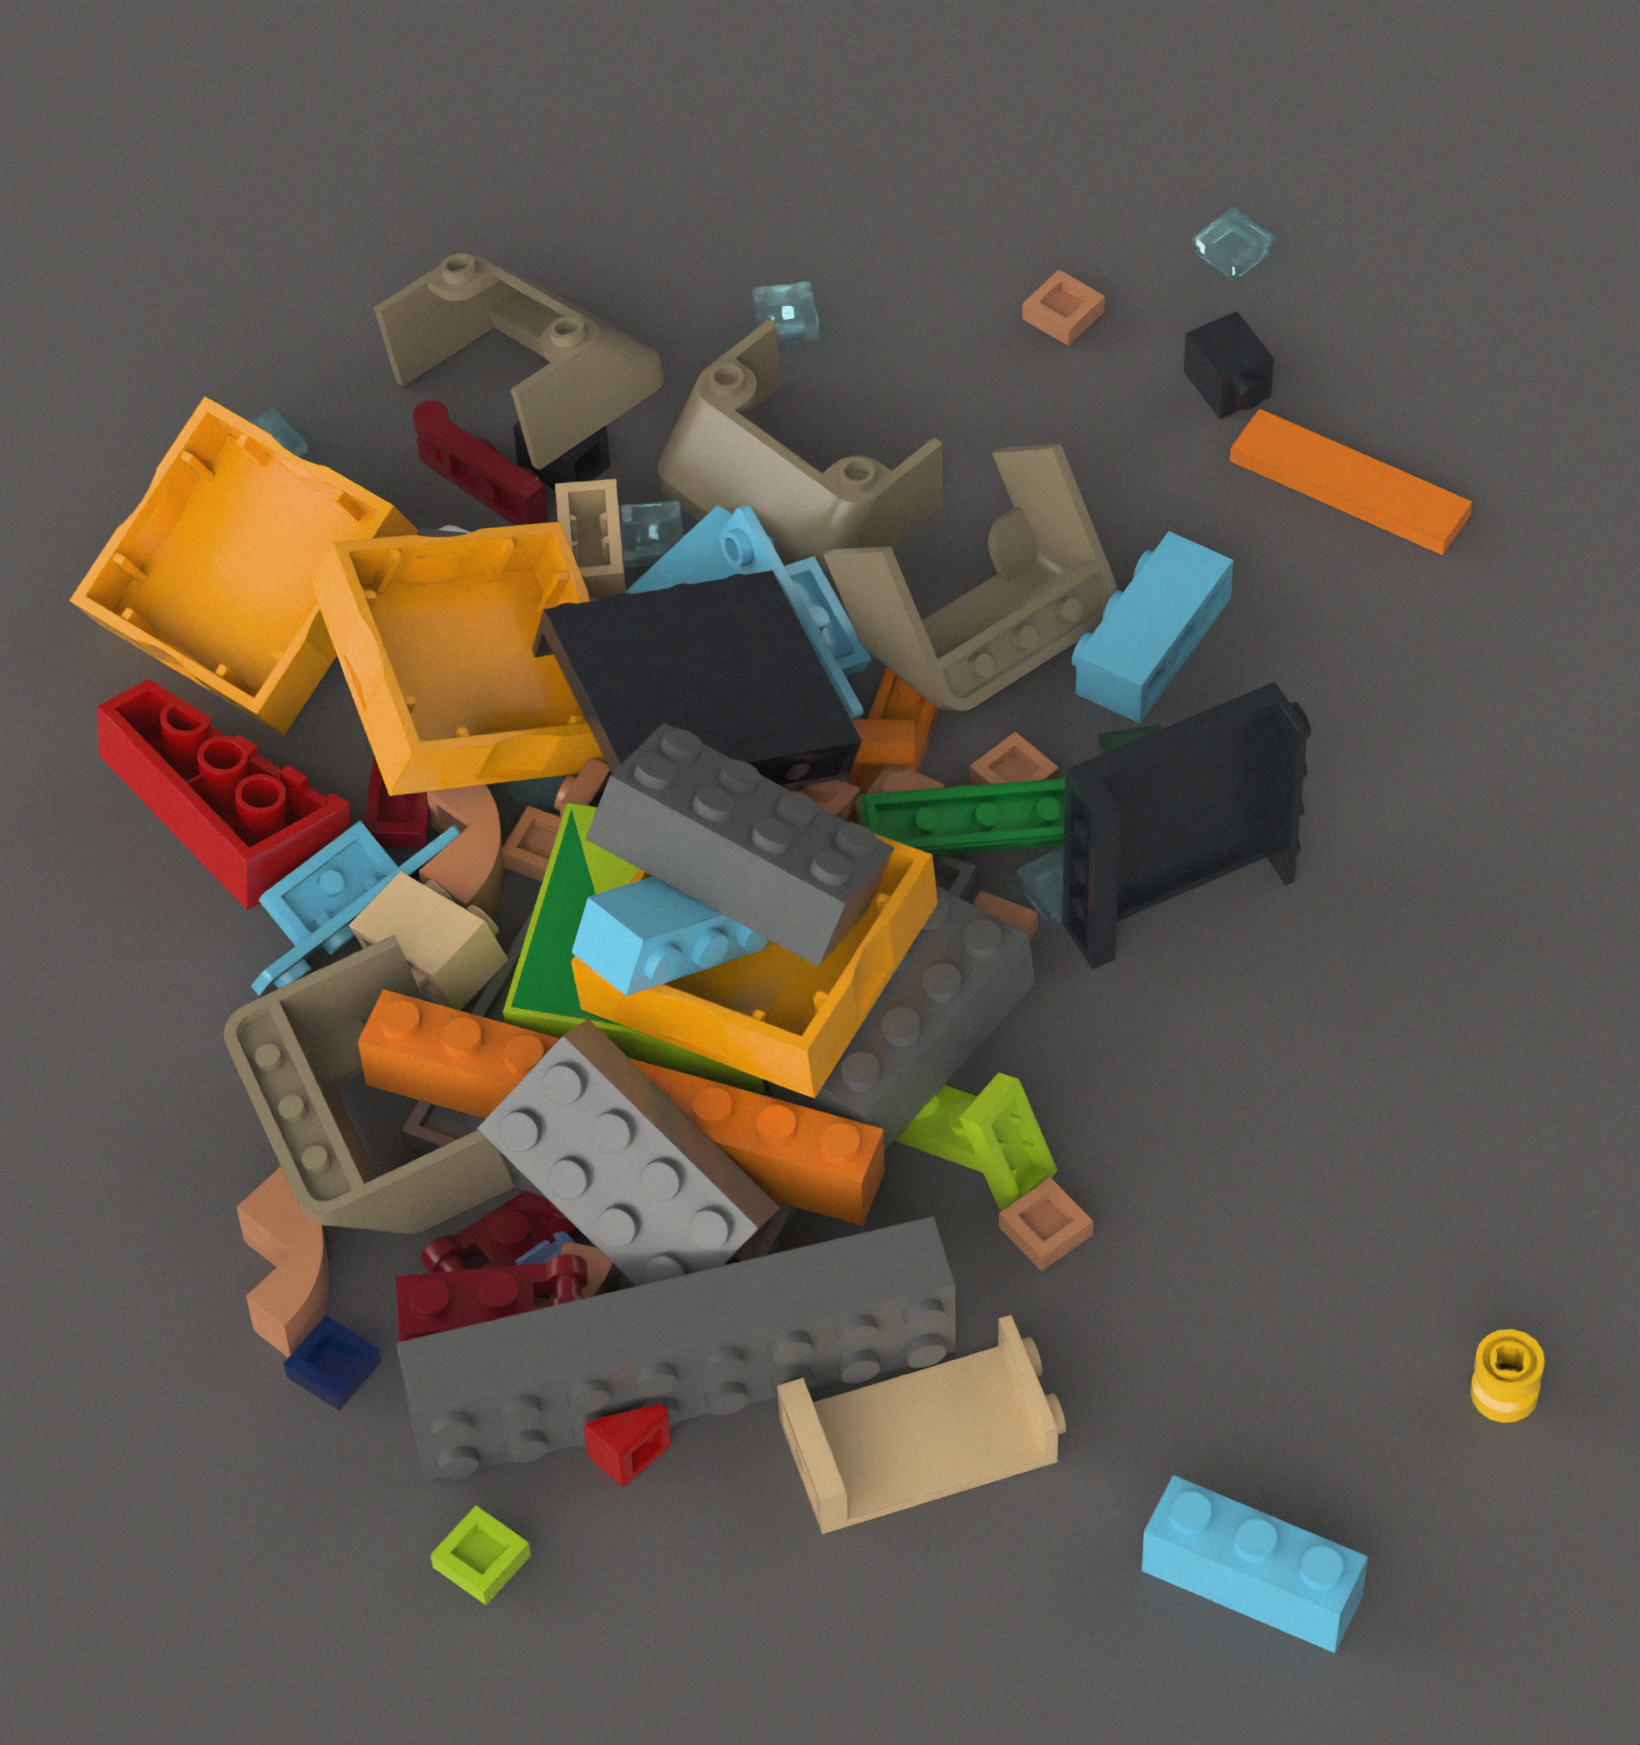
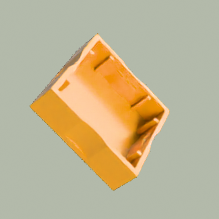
[69,396,419,736]
[311,522,607,796]
[571,834,938,1099]

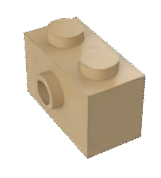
[555,479,626,600]
[349,871,508,1010]

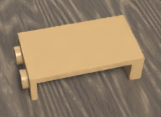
[777,1315,1066,1534]

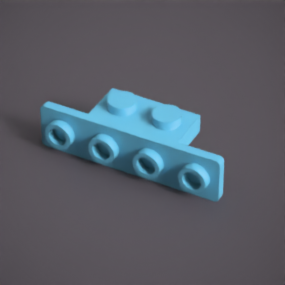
[719,505,872,721]
[251,821,462,996]

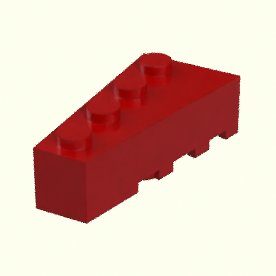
[97,679,350,911]

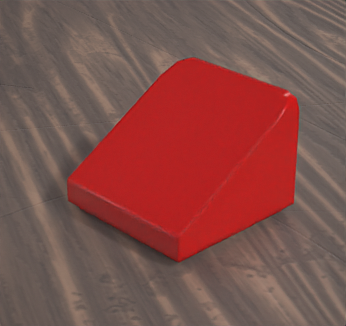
[583,1404,671,1487]

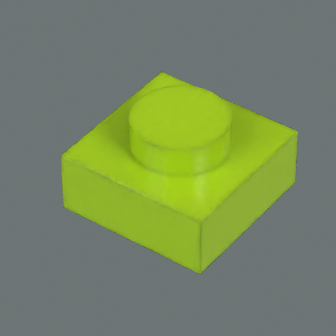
[430,1505,531,1605]

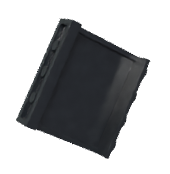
[532,570,862,791]
[1062,682,1311,970]

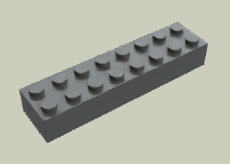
[396,1216,956,1482]

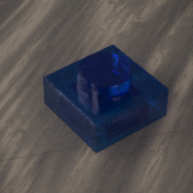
[283,1315,382,1411]

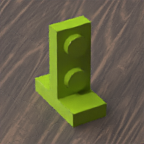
[894,1072,1058,1210]

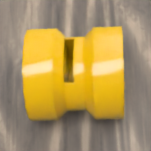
[1470,1329,1545,1423]

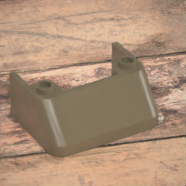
[374,253,665,470]
[657,319,943,594]
[824,443,1118,711]
[224,935,515,1234]

